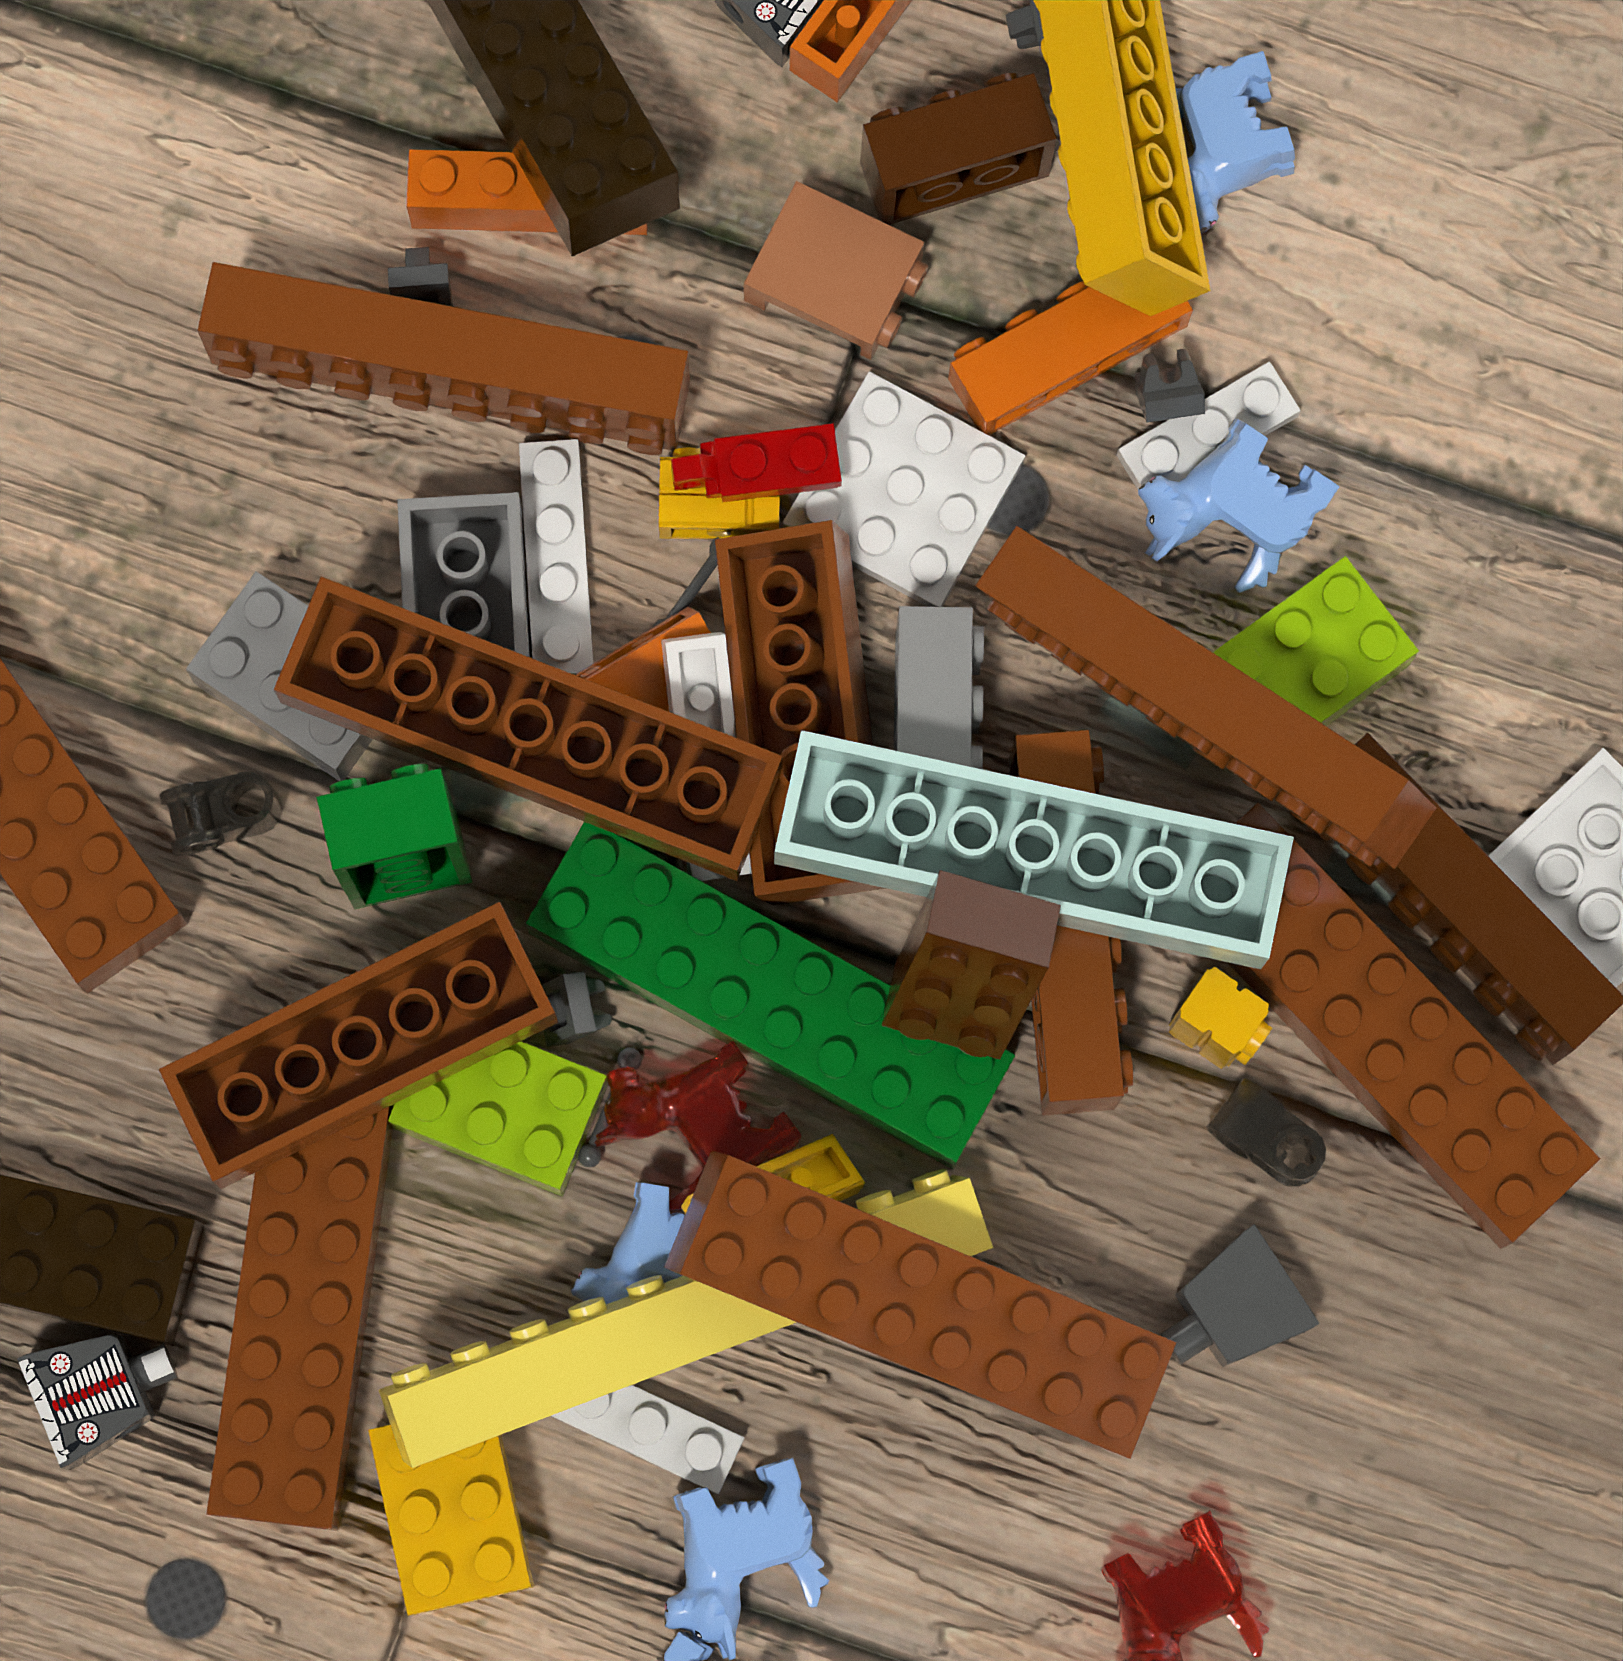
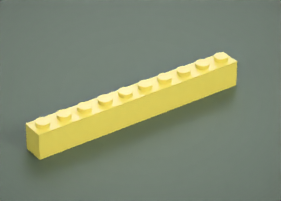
[379,1169,993,1468]

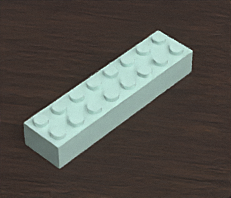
[774,730,1294,969]

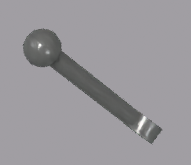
[653,537,720,627]
[578,1048,642,1168]

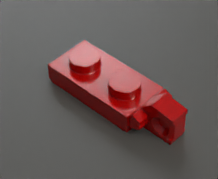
[671,423,842,503]

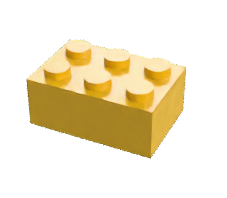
[368,1425,534,1616]

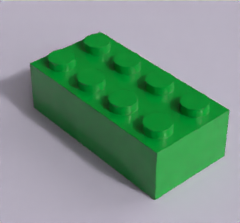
[316,764,473,909]

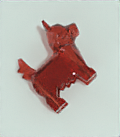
[594,1041,802,1210]
[1101,1511,1270,1661]

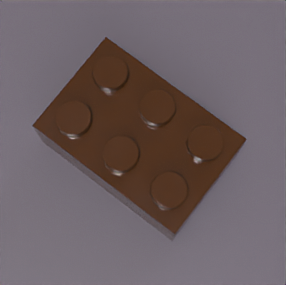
[860,73,1057,225]
[882,870,1061,1060]

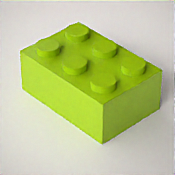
[1212,556,1419,726]
[388,1041,609,1197]

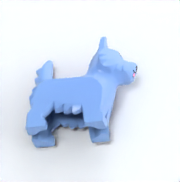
[1175,51,1295,234]
[1138,418,1340,593]
[571,1182,684,1304]
[664,1458,829,1660]

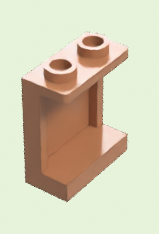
[744,181,929,360]

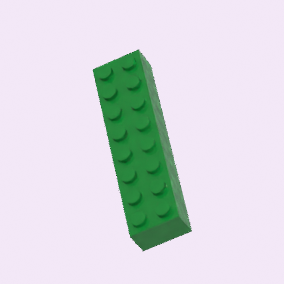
[526,822,1015,1170]

